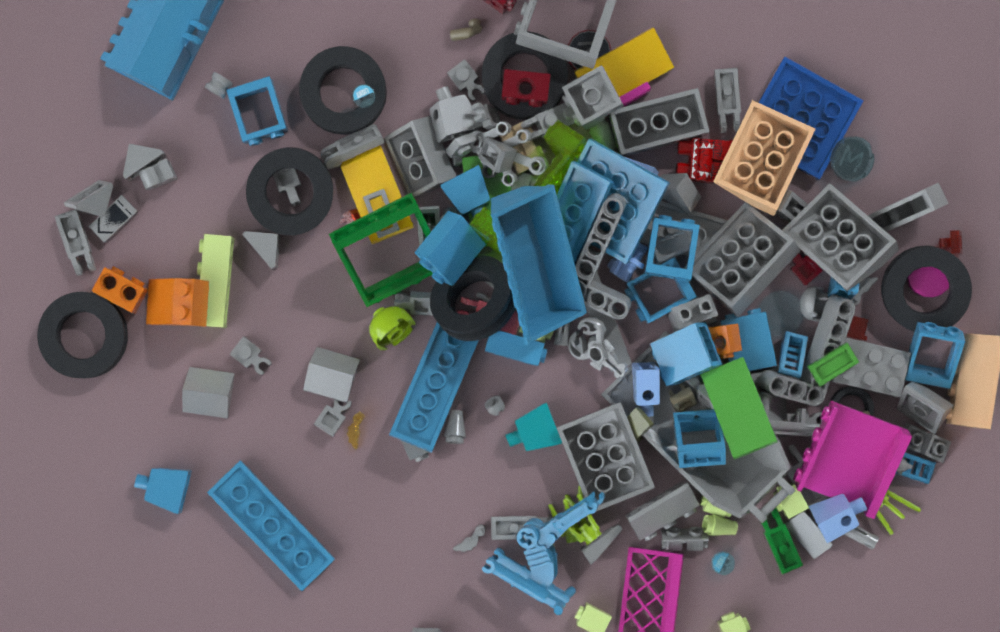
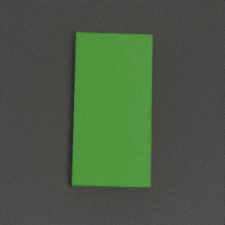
[807,342,859,387]

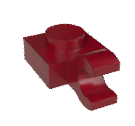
[790,253,823,286]

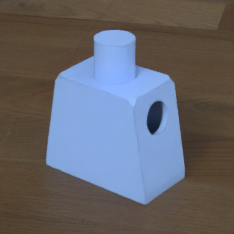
[632,362,660,417]
[809,494,867,543]

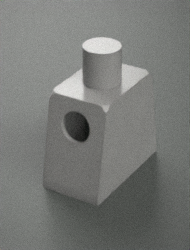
[430,86,483,144]

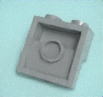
[562,65,624,130]

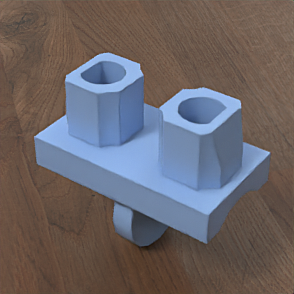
[607,242,648,283]

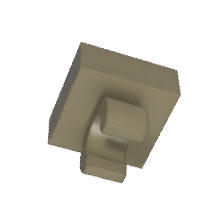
[669,384,697,412]

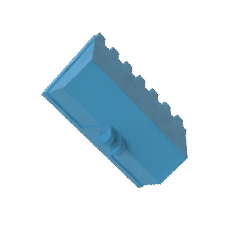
[100,0,224,101]
[491,185,587,345]

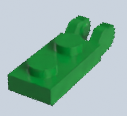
[760,508,803,575]

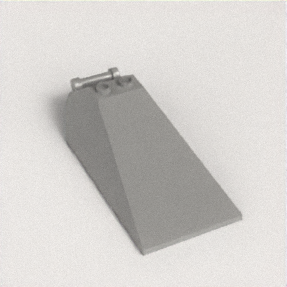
[601,331,795,523]

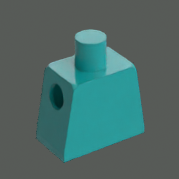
[505,403,562,451]

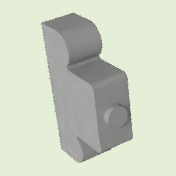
[868,182,949,232]

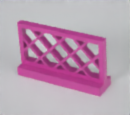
[618,547,684,632]

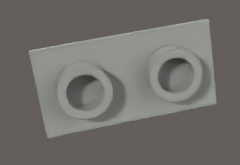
[661,527,709,551]

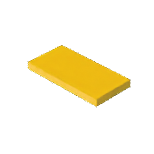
[574,27,674,97]
[340,145,414,245]

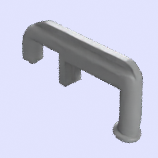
[760,392,822,436]

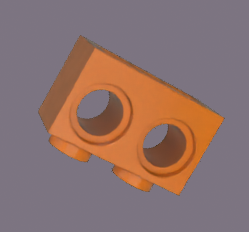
[91,266,148,314]
[708,323,742,359]

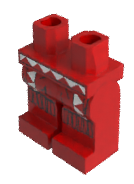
[675,138,733,184]

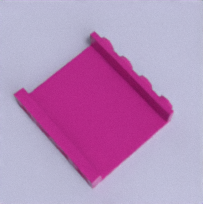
[793,401,912,519]

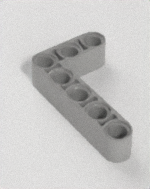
[575,193,632,319]
[758,295,855,406]

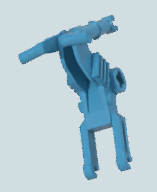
[482,492,605,615]

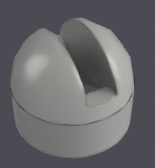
[485,396,505,416]

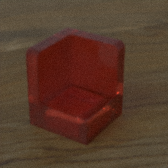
[846,316,869,341]

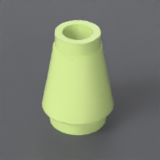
[702,514,738,536]

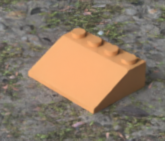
[713,100,815,216]
[946,333,1000,429]

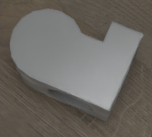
[139,159,178,190]

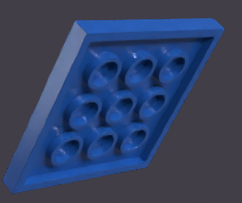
[758,57,864,180]

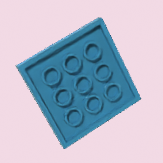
[577,139,670,264]

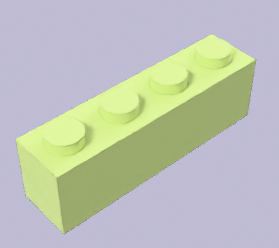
[197,234,235,328]

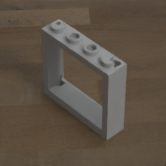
[514,0,616,69]

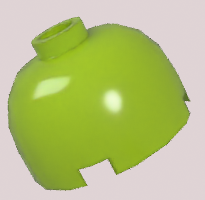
[369,306,416,350]

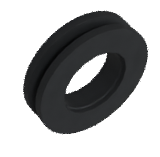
[482,31,568,120]
[299,46,387,135]
[246,147,334,235]
[881,246,972,332]
[430,255,516,341]
[37,292,128,379]

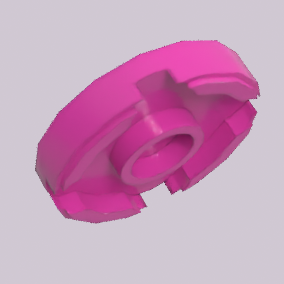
[907,267,949,298]

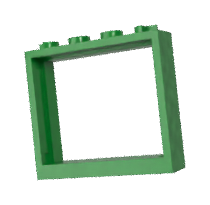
[329,193,433,307]

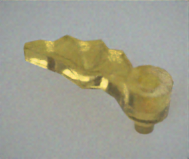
[346,412,365,450]

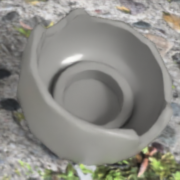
[800,286,828,322]

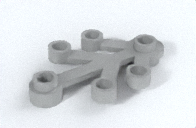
[471,121,549,186]

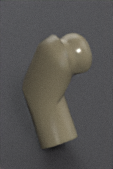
[450,19,482,41]

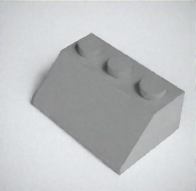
[384,116,456,198]
[625,481,699,541]

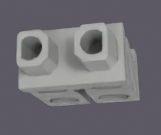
[668,294,718,332]

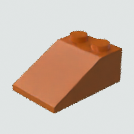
[146,278,209,327]

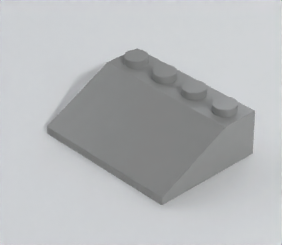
[782,183,899,291]
[684,202,800,317]
[556,402,655,511]

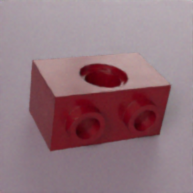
[502,69,550,108]

